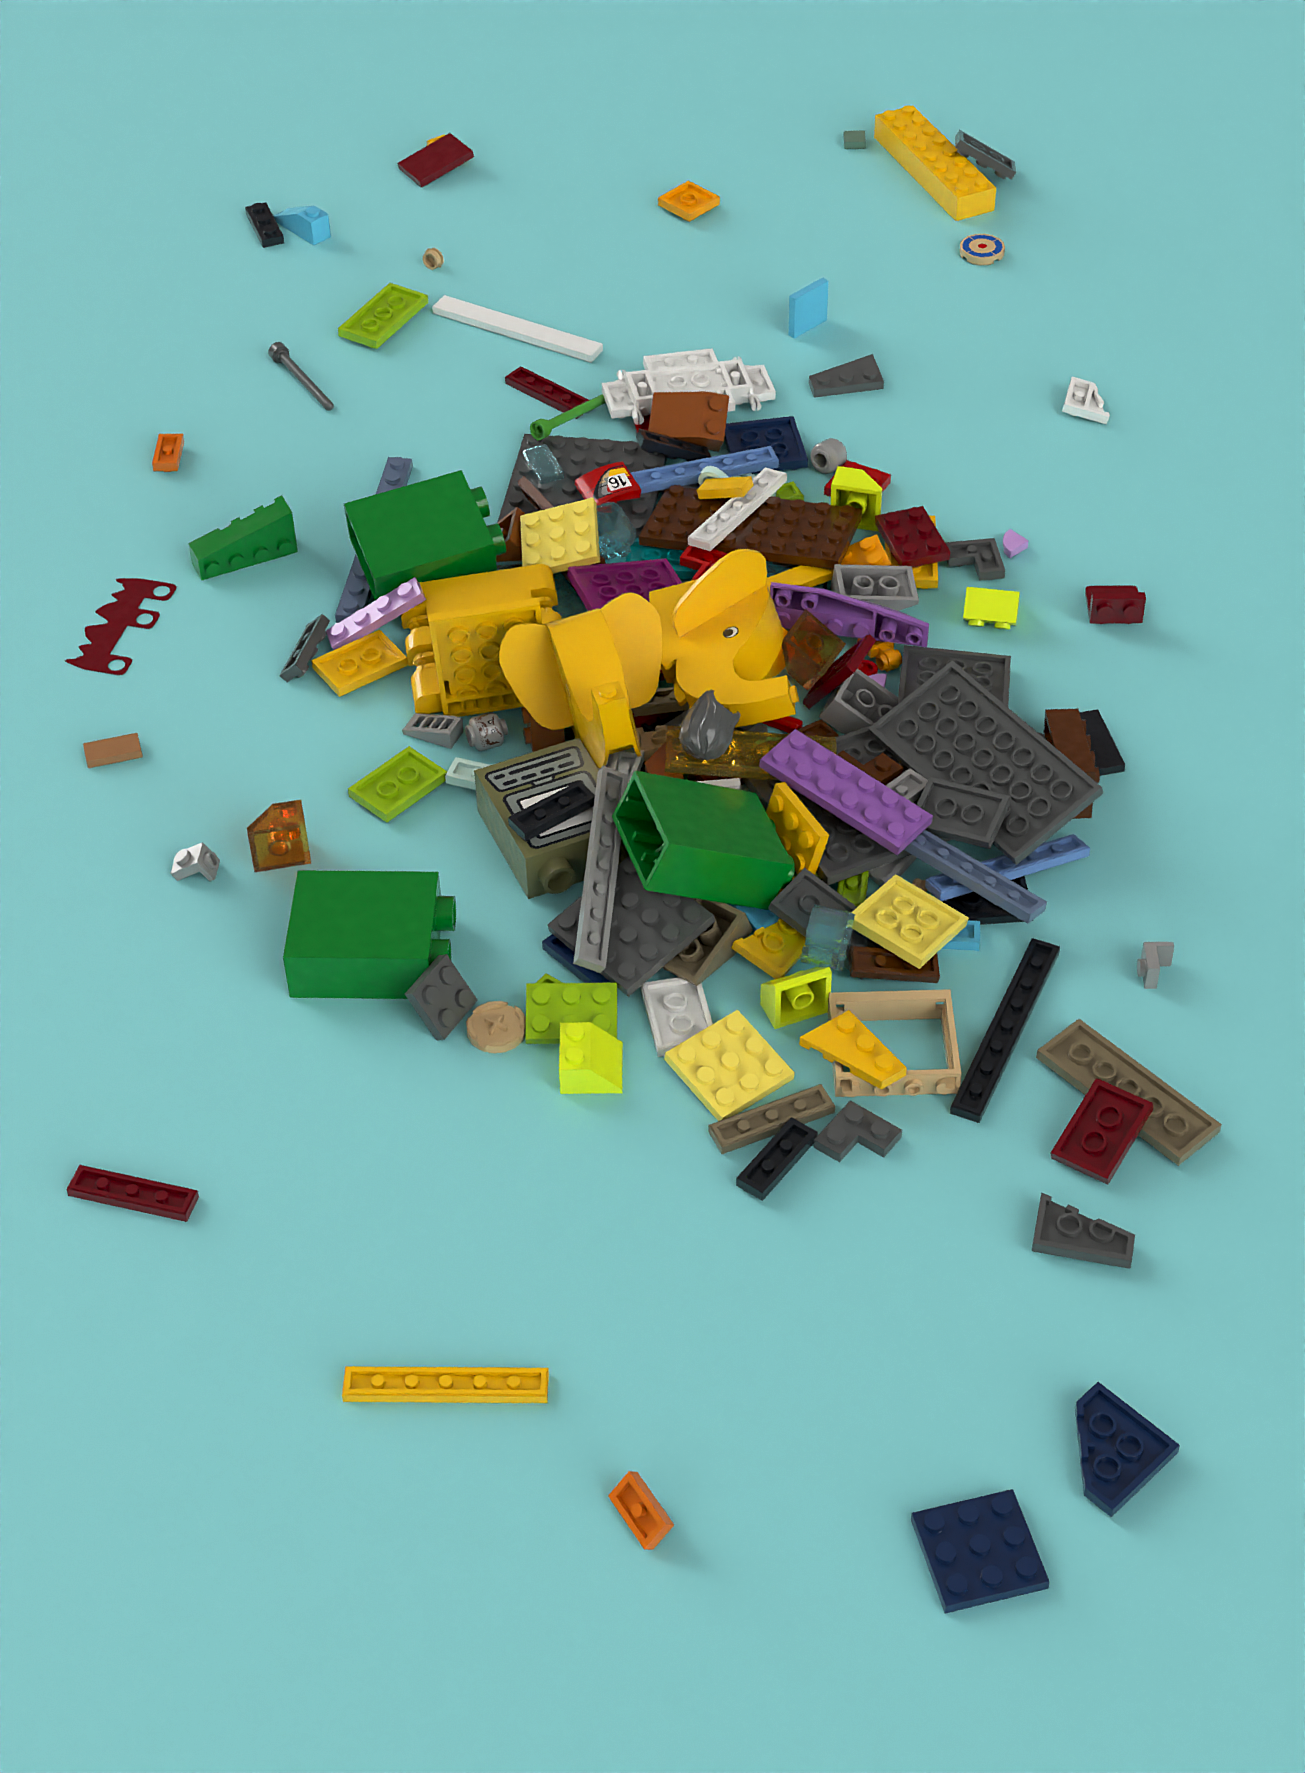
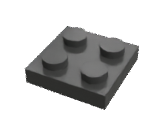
[405,954,478,1040]

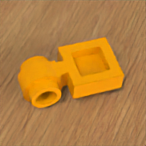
[857,638,902,672]

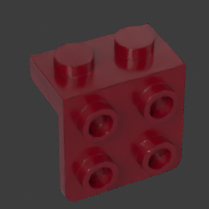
[1085,585,1146,624]

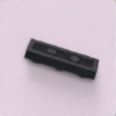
[245,202,284,248]
[636,428,711,462]
[508,780,595,842]
[736,1117,818,1201]

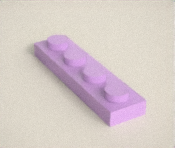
[326,577,426,650]

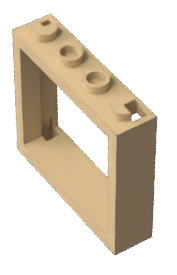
[828,989,961,1097]

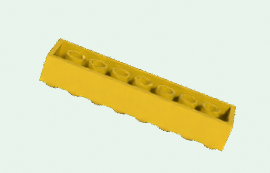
[874,105,996,221]

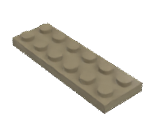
[1036,1019,1222,1166]

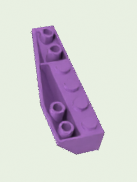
[770,582,929,647]

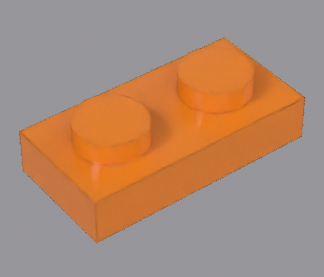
[152,434,184,472]
[608,1471,674,1550]

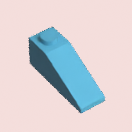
[273,205,331,246]

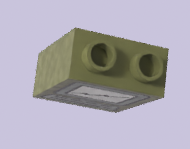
[474,738,629,899]

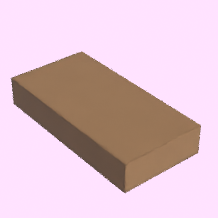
[83,733,143,768]

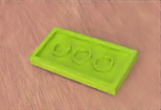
[338,283,428,349]

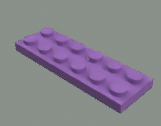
[759,729,933,855]

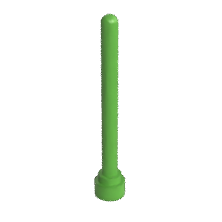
[530,394,606,440]

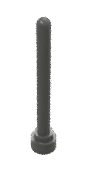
[268,342,334,411]

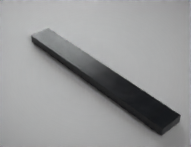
[950,938,1060,1123]

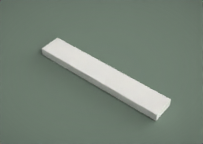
[688,467,787,551]

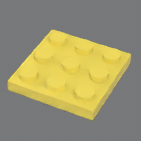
[520,498,600,574]
[845,874,969,969]
[664,1009,795,1121]

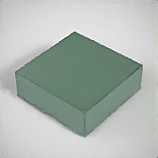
[843,131,866,149]

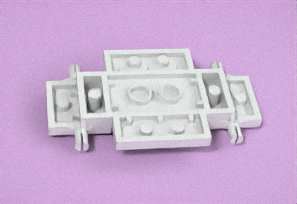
[602,348,776,425]

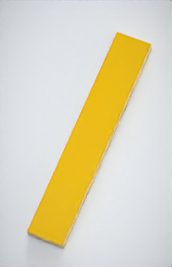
[342,1366,549,1403]

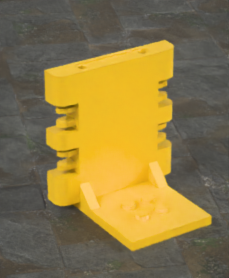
[401,564,562,717]

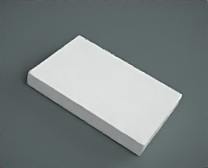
[640,977,713,1057]

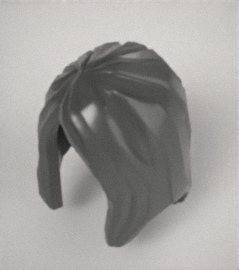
[679,689,741,761]

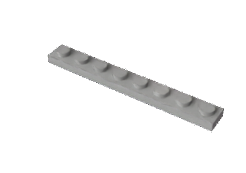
[573,766,629,973]

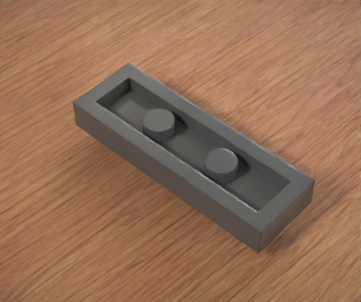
[279,614,330,682]

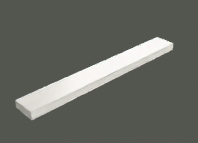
[432,295,603,363]

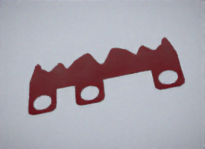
[64,578,177,675]

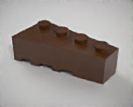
[1043,708,1100,819]

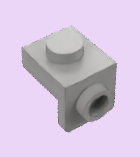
[170,842,220,881]
[1137,942,1174,989]

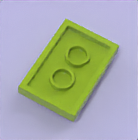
[348,746,447,823]
[525,983,617,1044]

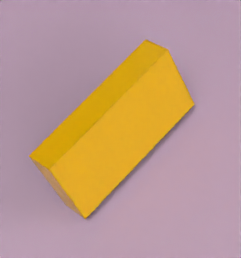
[696,476,754,499]

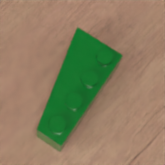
[188,495,298,581]

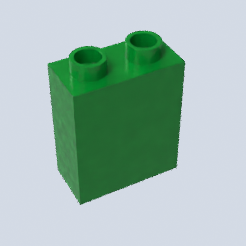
[344,470,506,601]
[612,771,795,910]
[283,870,456,999]

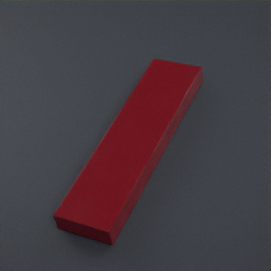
[505,366,589,419]
[67,1165,199,1222]

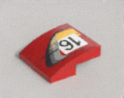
[574,461,642,512]

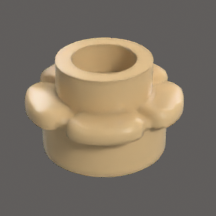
[423,248,444,270]

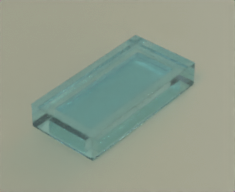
[523,444,564,485]

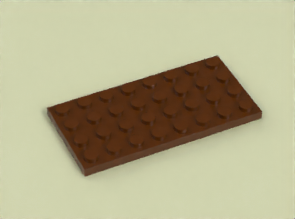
[639,485,862,569]

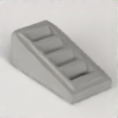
[402,713,464,749]

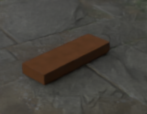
[848,946,940,983]

